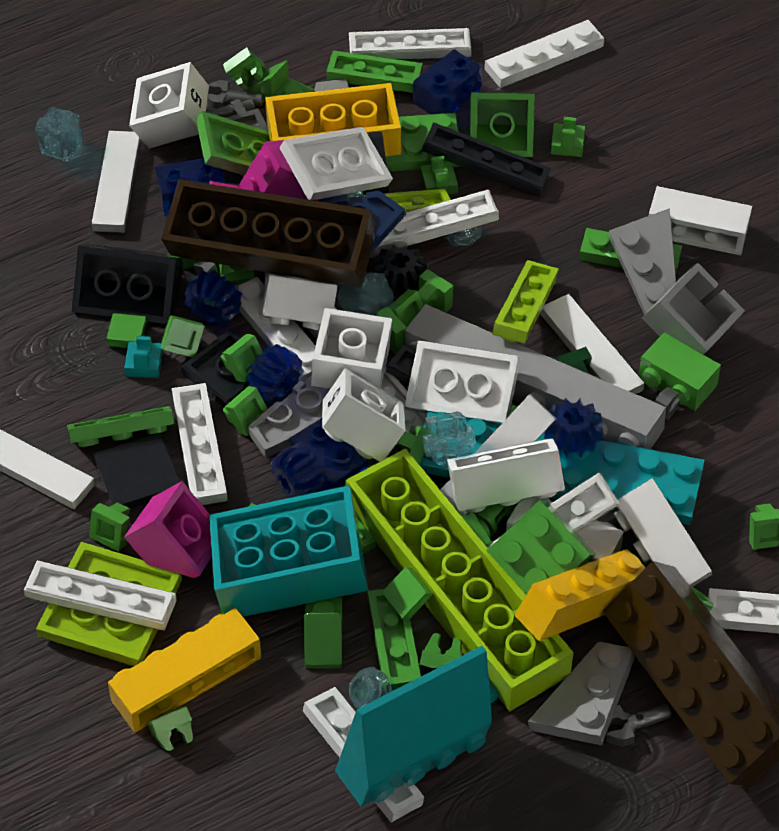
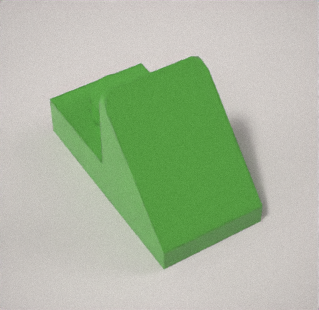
[247,61,314,102]
[304,598,342,669]

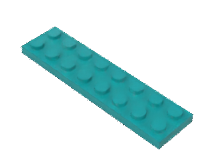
[419,411,704,525]

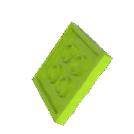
[36,542,182,666]

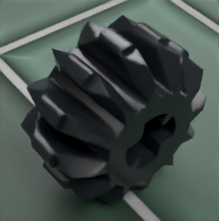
[372,244,427,299]

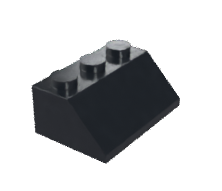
[71,244,184,324]

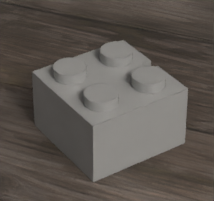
[642,263,745,354]

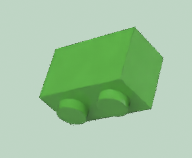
[639,332,721,411]

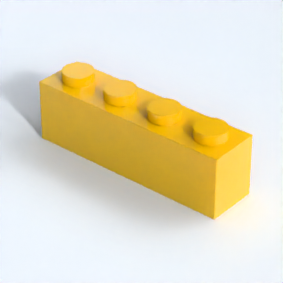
[514,549,645,641]
[108,608,261,733]

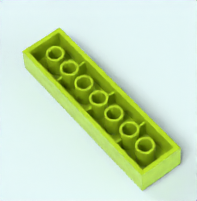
[346,448,573,712]

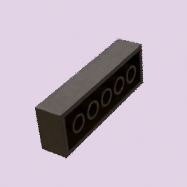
[161,179,378,288]
[603,561,779,787]

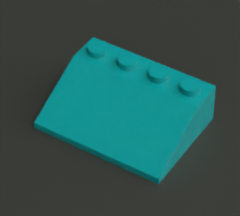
[209,485,369,617]
[335,646,492,807]

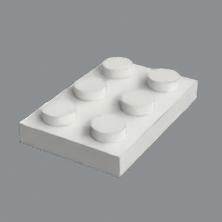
[280,127,393,200]
[404,340,521,424]

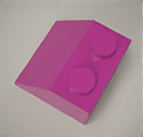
[239,140,319,201]
[124,481,212,578]

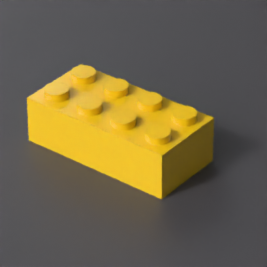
[265,83,401,157]

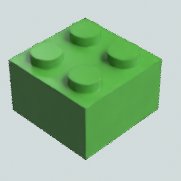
[486,500,597,594]

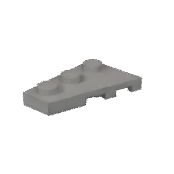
[609,208,676,315]
[248,376,330,458]
[528,642,635,745]

